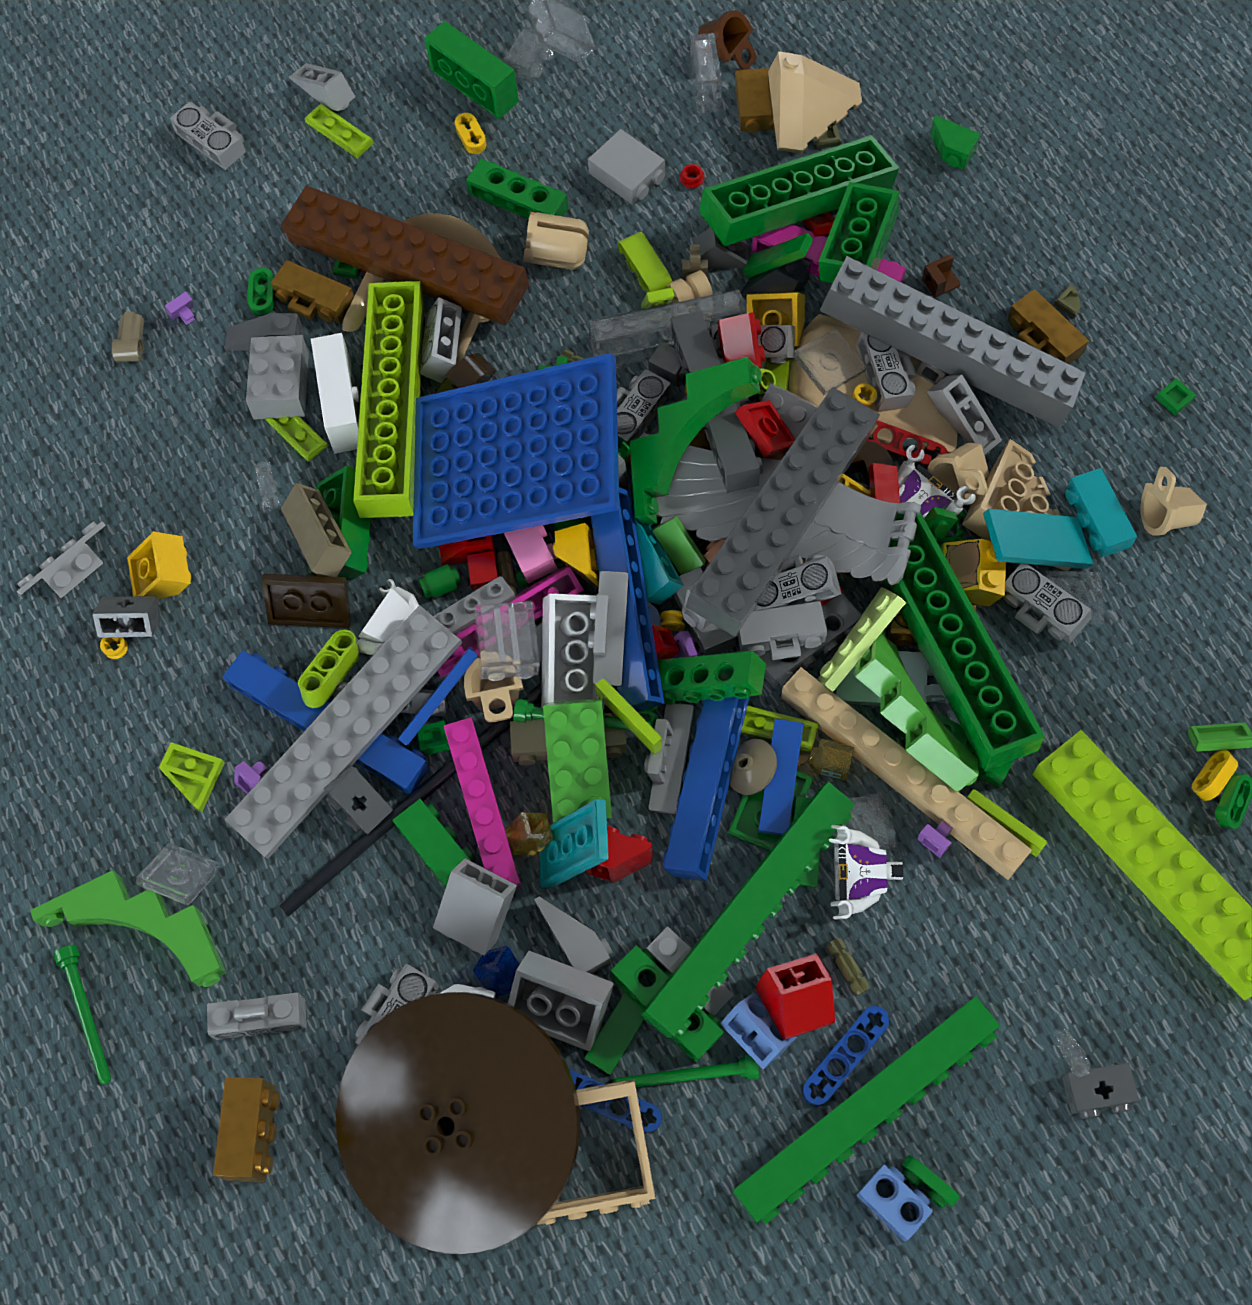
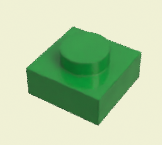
[1156,378,1196,416]
[924,507,958,539]
[418,720,450,756]

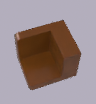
[922,254,961,298]

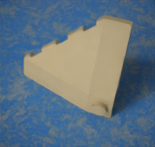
[768,51,862,154]
[962,439,1071,571]

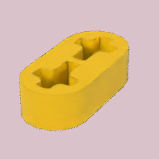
[455,113,487,154]
[1192,750,1238,801]

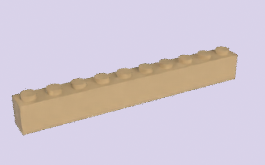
[781,667,1032,880]

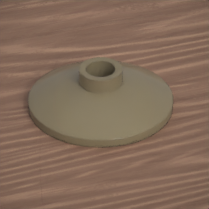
[729,739,777,795]

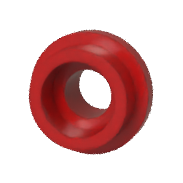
[680,164,704,188]

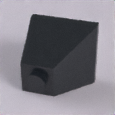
[740,258,811,298]

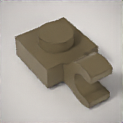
[682,244,708,281]

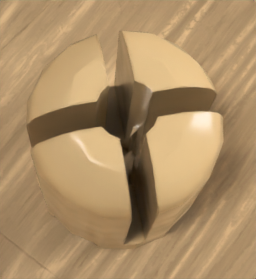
[523,212,589,270]

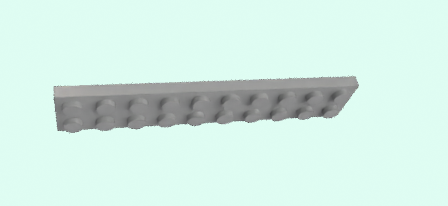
[224,605,463,859]

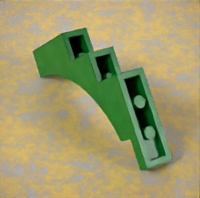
[630,357,762,526]

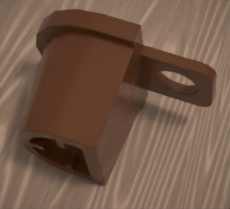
[697,10,757,70]

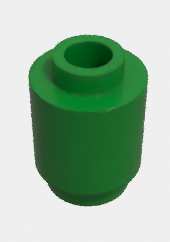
[419,564,461,599]

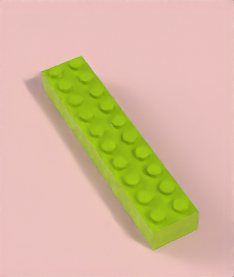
[353,281,425,518]
[1032,730,1252,1001]

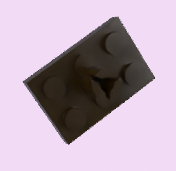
[261,573,351,628]

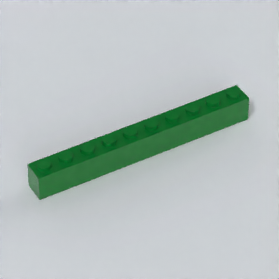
[640,781,855,1038]
[732,996,1000,1225]

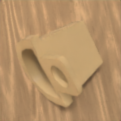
[927,443,989,505]
[1140,467,1207,536]
[464,654,523,723]

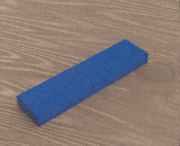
[398,646,477,745]
[758,719,804,836]

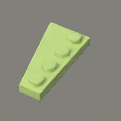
[818,587,906,692]

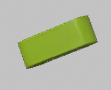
[617,231,672,292]
[298,630,360,708]

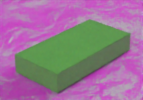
[652,515,706,575]
[1188,722,1252,752]

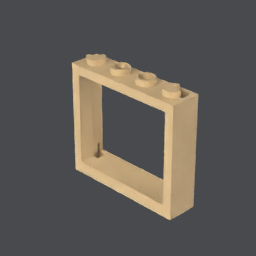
[537,1079,655,1225]

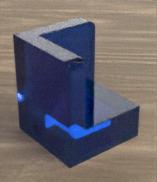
[473,945,520,997]

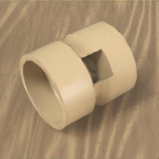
[667,270,713,315]

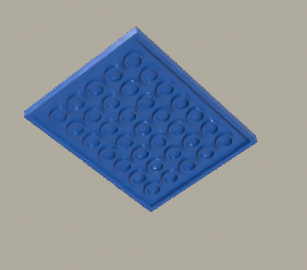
[413,353,619,549]

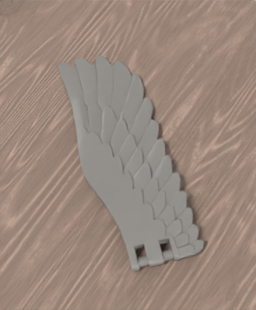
[631,433,921,585]

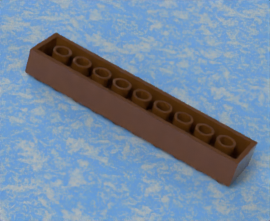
[281,185,530,326]

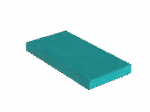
[983,509,1093,569]
[538,799,608,889]

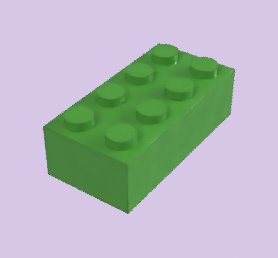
[543,698,612,823]

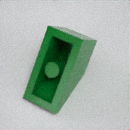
[930,115,980,169]

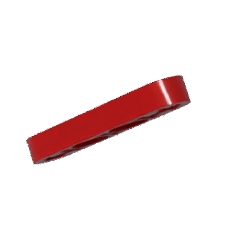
[866,420,948,466]

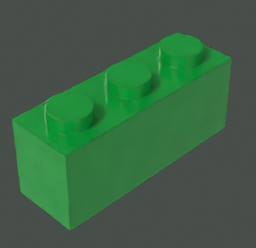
[392,799,476,889]

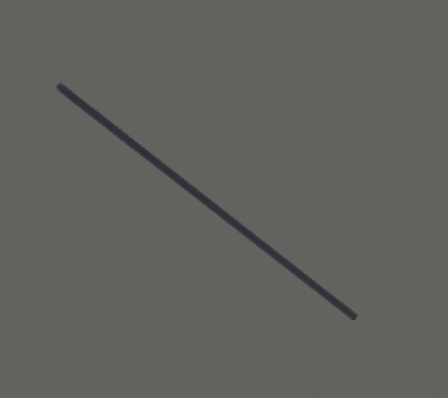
[279,541,712,917]

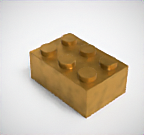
[213,1077,280,1182]

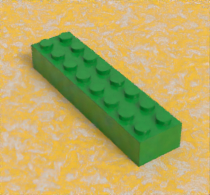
[699,135,899,246]

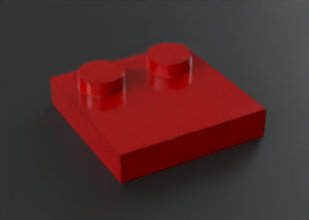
[735,400,796,457]

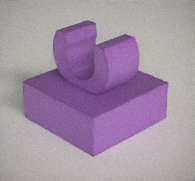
[165,292,195,325]
[671,631,702,659]
[234,761,268,794]
[917,820,952,858]

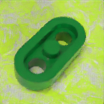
[247,268,275,316]
[1215,773,1252,829]
[901,1155,960,1209]

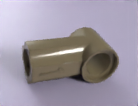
[112,312,144,362]

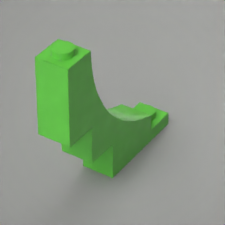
[855,628,979,792]
[30,870,226,987]

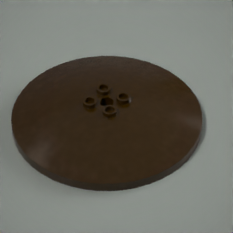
[336,992,580,1254]

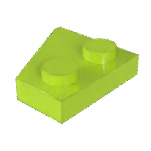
[159,742,225,812]

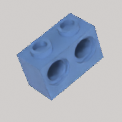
[720,992,797,1069]
[856,1165,933,1242]

